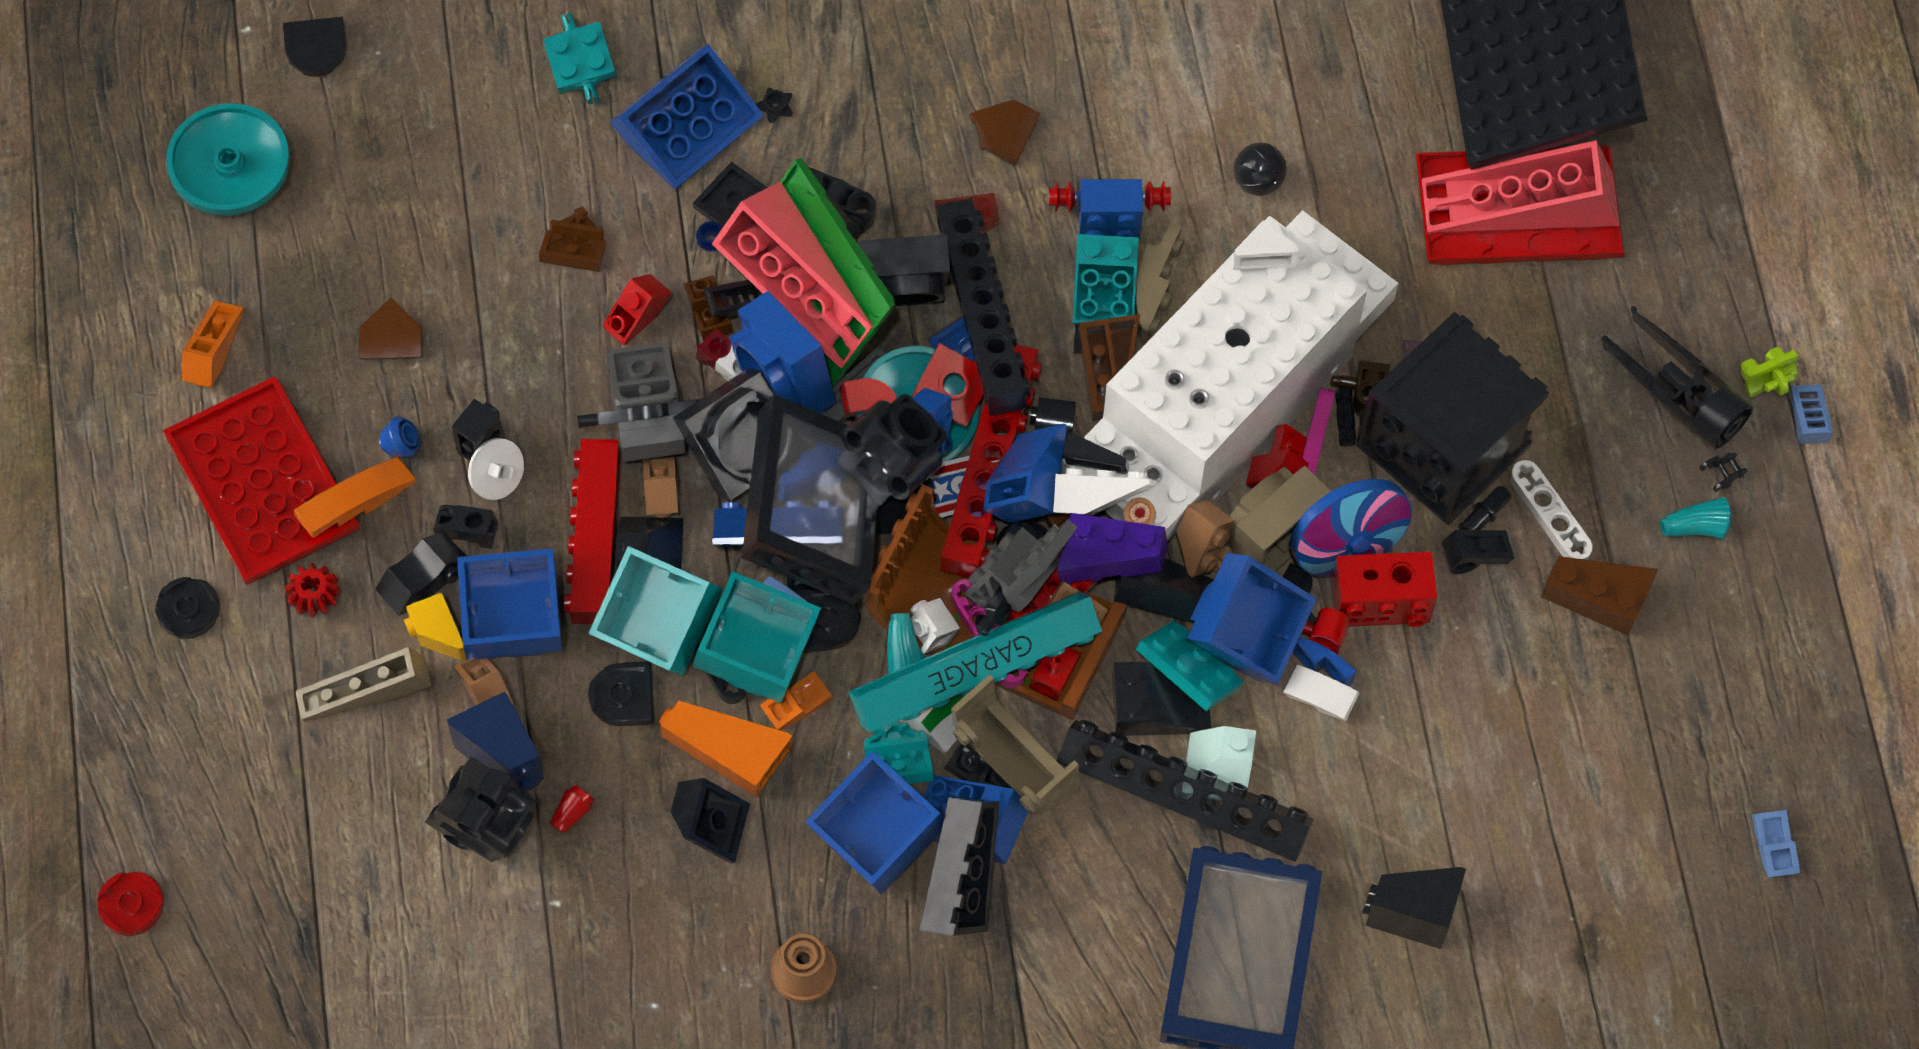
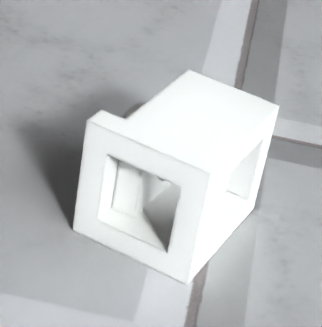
[910,598,960,654]

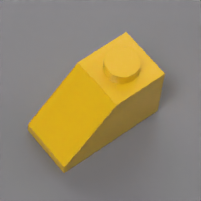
[404,593,466,661]

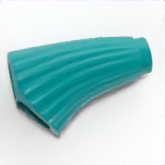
[1659,497,1733,540]
[887,613,926,674]

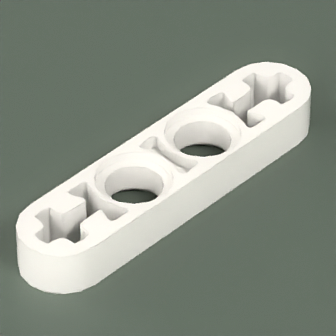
[1510,460,1592,560]

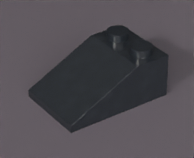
[1112,662,1211,736]

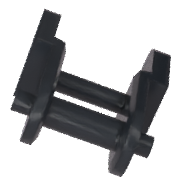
[1699,452,1747,492]

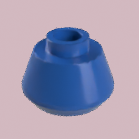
[379,416,420,457]

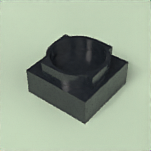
[856,234,950,307]
[673,367,807,501]

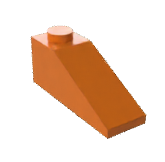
[182,300,244,388]

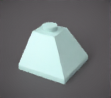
[1182,726,1256,801]

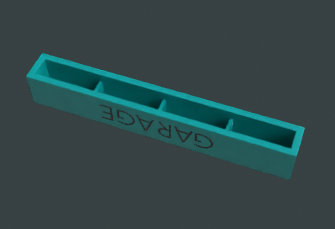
[848,591,1102,733]

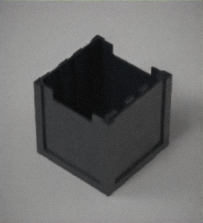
[1356,311,1549,526]

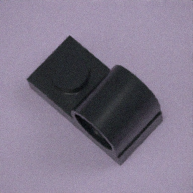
[1442,530,1514,575]

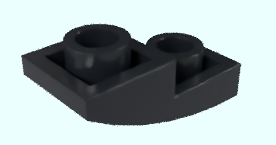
[944,742,1011,789]

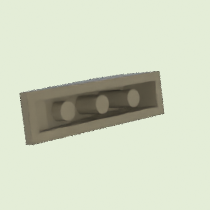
[295,647,432,722]

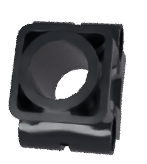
[835,394,947,506]
[425,757,535,862]

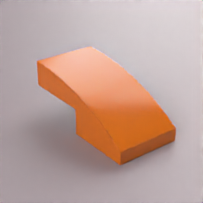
[760,671,834,730]

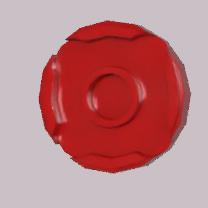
[97,871,164,936]

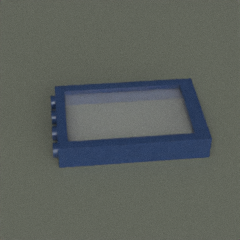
[1159,846,1322,1049]

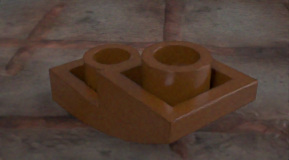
[684,275,732,340]

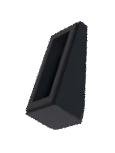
[703,280,763,318]
[1063,432,1129,474]

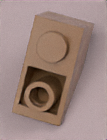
[1176,499,1234,577]

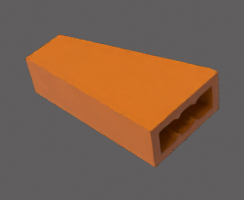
[659,701,793,797]

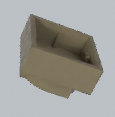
[1227,466,1331,572]

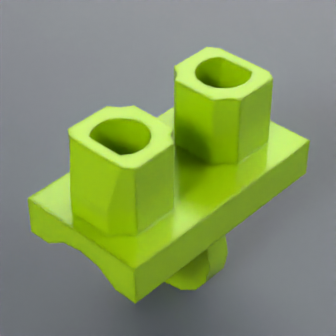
[1741,347,1798,398]

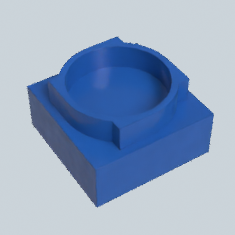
[730,291,836,413]
[457,548,562,660]
[1187,553,1317,685]
[805,751,944,895]

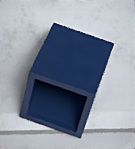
[447,692,544,791]

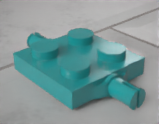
[543,13,617,104]

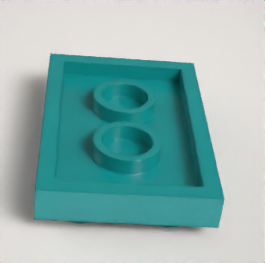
[1136,620,1244,711]

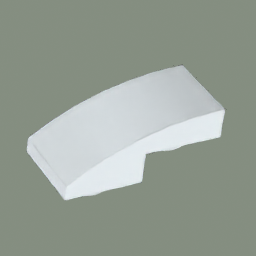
[1284,665,1359,721]

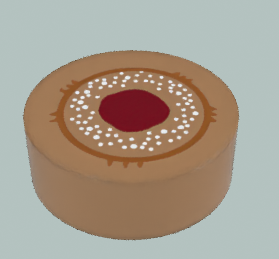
[1123,497,1156,525]

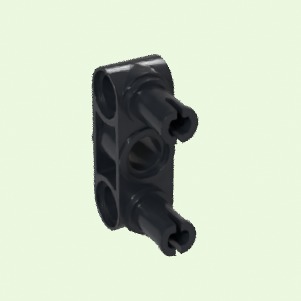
[809,167,875,240]

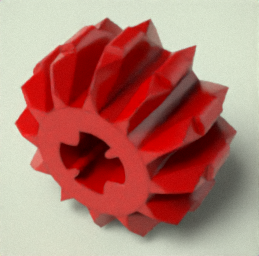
[285,562,340,618]

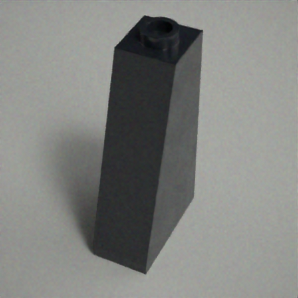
[1114,557,1214,623]

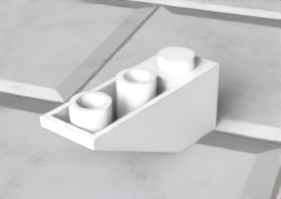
[1053,468,1156,515]

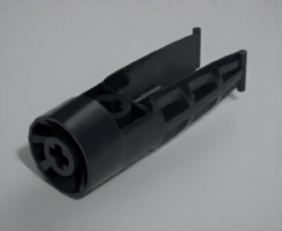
[1601,306,1754,450]

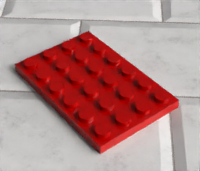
[163,376,360,585]

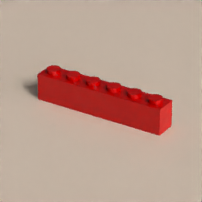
[564,439,620,625]

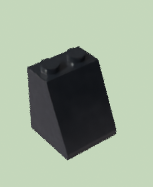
[1363,867,1466,949]

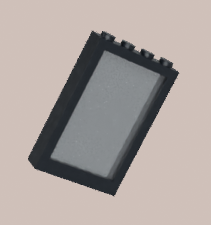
[741,394,878,604]

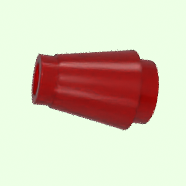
[549,784,594,834]

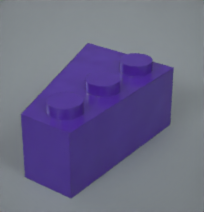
[1058,513,1168,585]

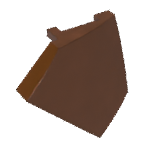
[969,99,1040,165]
[539,206,606,272]
[359,298,422,359]

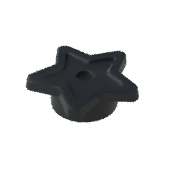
[756,88,793,123]

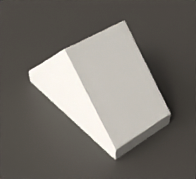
[1233,220,1299,270]

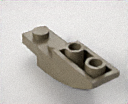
[1135,222,1184,345]

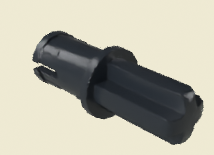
[1458,486,1512,530]

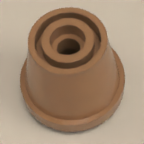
[771,934,837,1003]

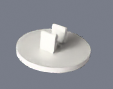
[468,438,524,500]

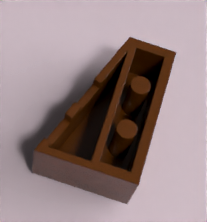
[1078,314,1141,421]
[1541,556,1658,636]

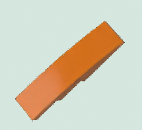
[294,457,416,538]

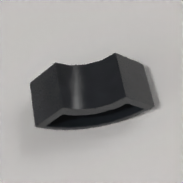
[375,531,466,616]

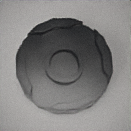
[155,577,220,639]

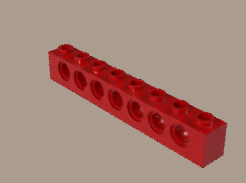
[940,345,1042,578]

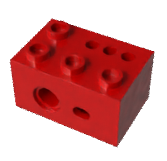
[1331,551,1437,627]

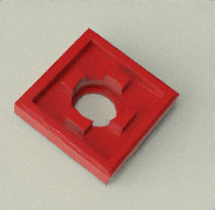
[911,343,983,428]

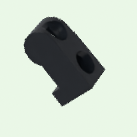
[433,505,499,549]

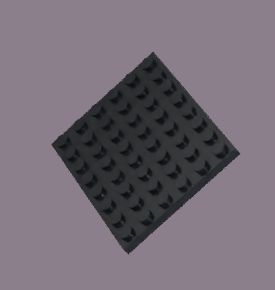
[1441,0,1648,170]

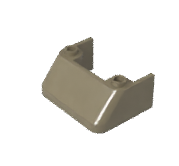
[951,674,1080,815]

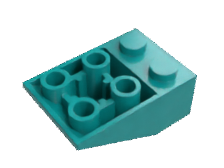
[1072,234,1139,324]

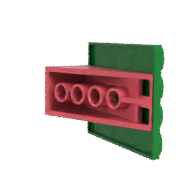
[712,157,895,388]

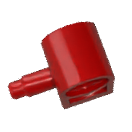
[1301,608,1350,655]
[1029,647,1081,701]

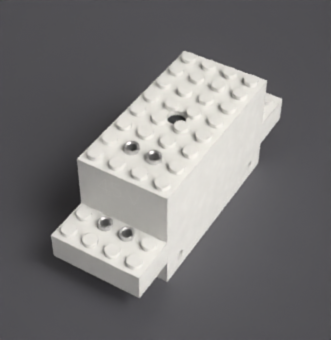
[1061,210,1398,541]

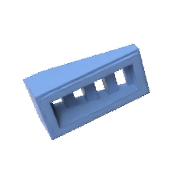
[1790,384,1833,444]

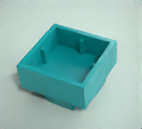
[588,546,723,676]
[692,571,821,703]

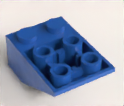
[983,423,1067,523]
[924,775,1028,864]

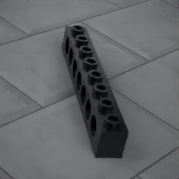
[936,198,1031,416]
[1057,720,1314,862]

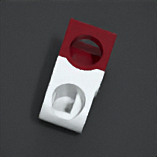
[696,328,742,381]

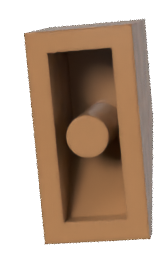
[644,456,678,518]
[454,658,513,706]

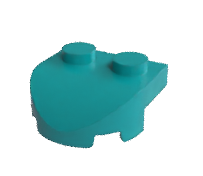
[864,722,934,784]

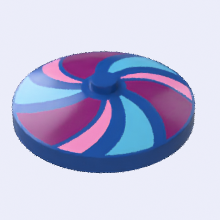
[1290,479,1412,577]

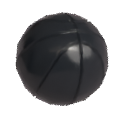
[1234,142,1287,196]

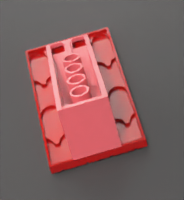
[1416,140,1625,265]

